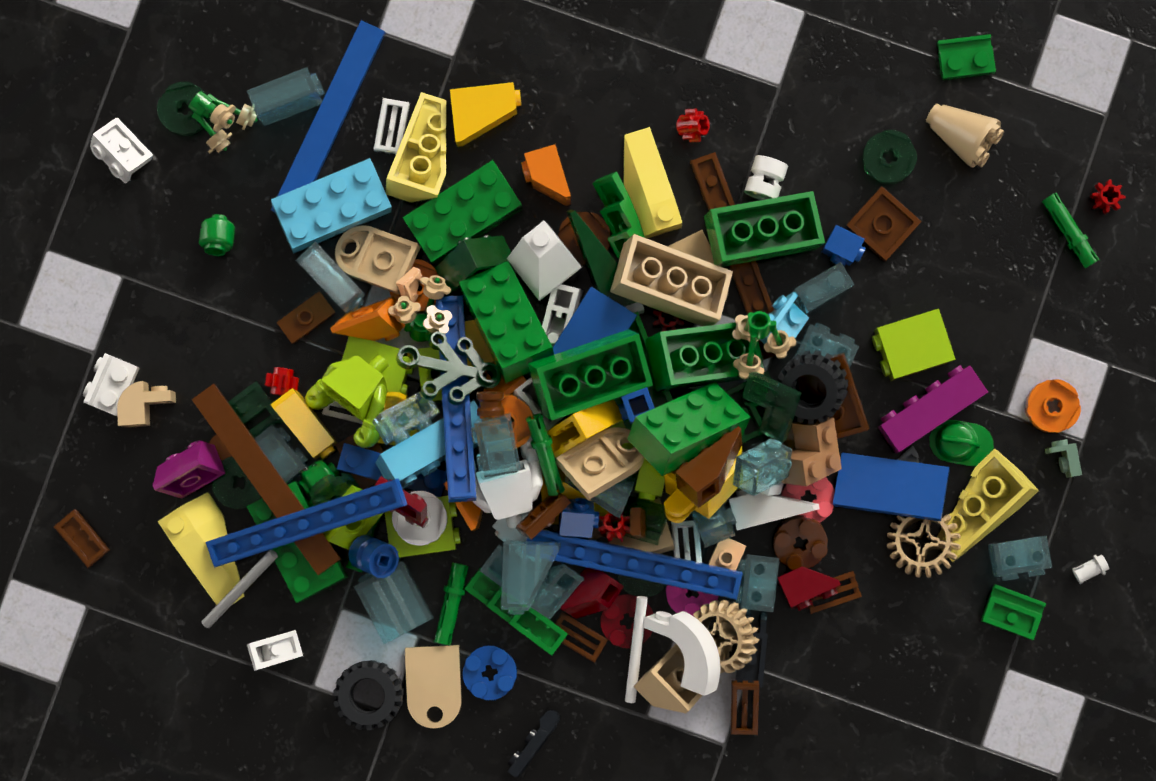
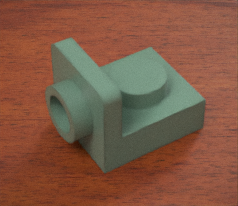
[1045,439,1082,478]

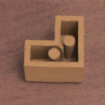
[778,417,842,486]

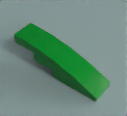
[592,171,645,259]
[464,567,568,656]

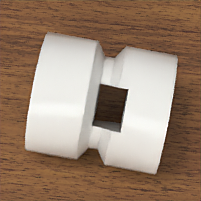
[744,155,788,200]

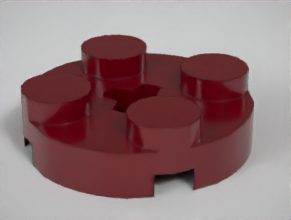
[601,594,653,648]

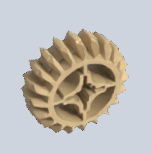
[887,514,961,578]
[693,600,760,674]

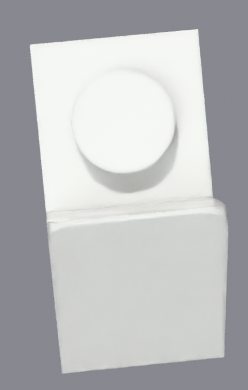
[247,630,303,671]

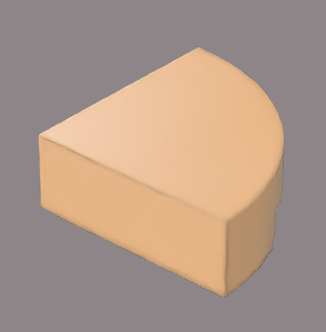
[396,267,422,303]

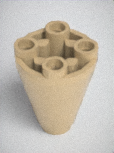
[926,104,1004,167]

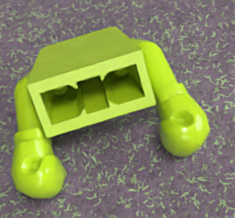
[305,354,389,448]

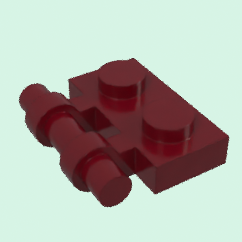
[375,476,429,528]

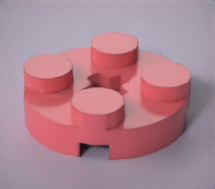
[781,477,835,523]

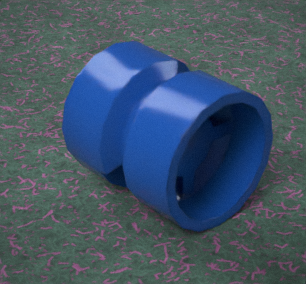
[349,535,399,578]

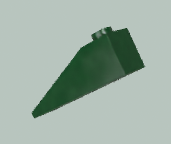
[566,210,636,307]

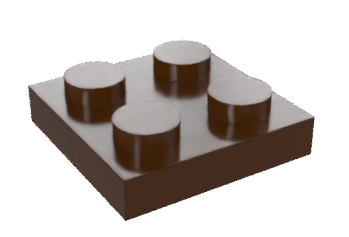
[845,186,922,262]

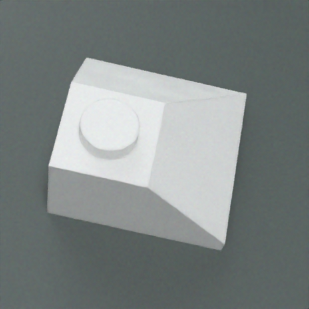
[507,221,582,301]

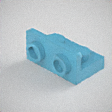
[761,292,809,355]

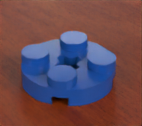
[463,645,517,700]

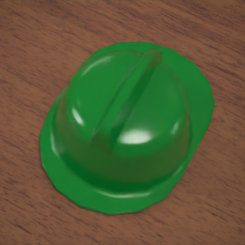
[929,420,994,466]

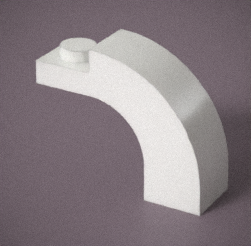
[643,611,720,696]

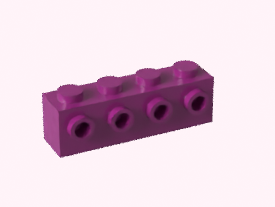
[878,365,988,454]

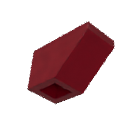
[778,566,841,611]
[559,568,624,619]

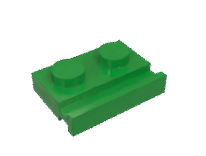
[937,34,996,80]
[981,584,1046,640]

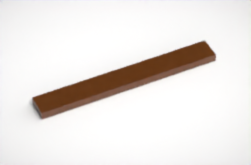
[690,152,776,360]
[192,384,341,575]

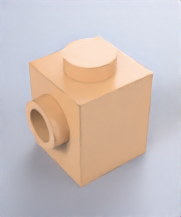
[708,535,746,570]

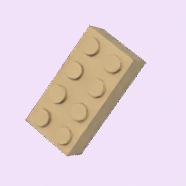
[610,234,733,326]

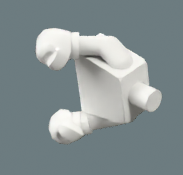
[472,436,543,528]

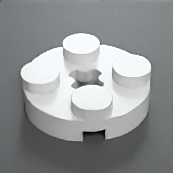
[392,491,447,546]

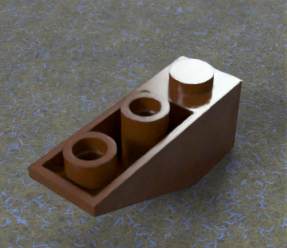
[675,426,742,508]

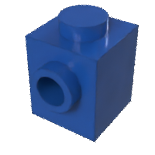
[822,225,866,267]
[618,387,654,425]
[558,498,599,538]

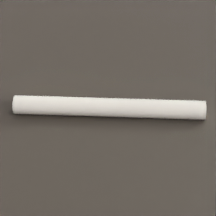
[625,596,648,703]

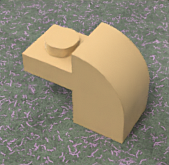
[117,381,176,427]

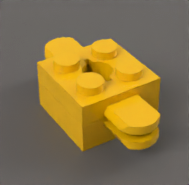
[664,446,743,523]

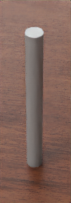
[202,549,278,628]

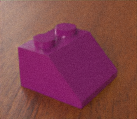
[153,441,226,499]

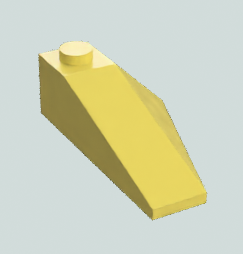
[386,92,446,202]
[623,127,682,239]
[937,449,1039,562]
[158,492,245,605]

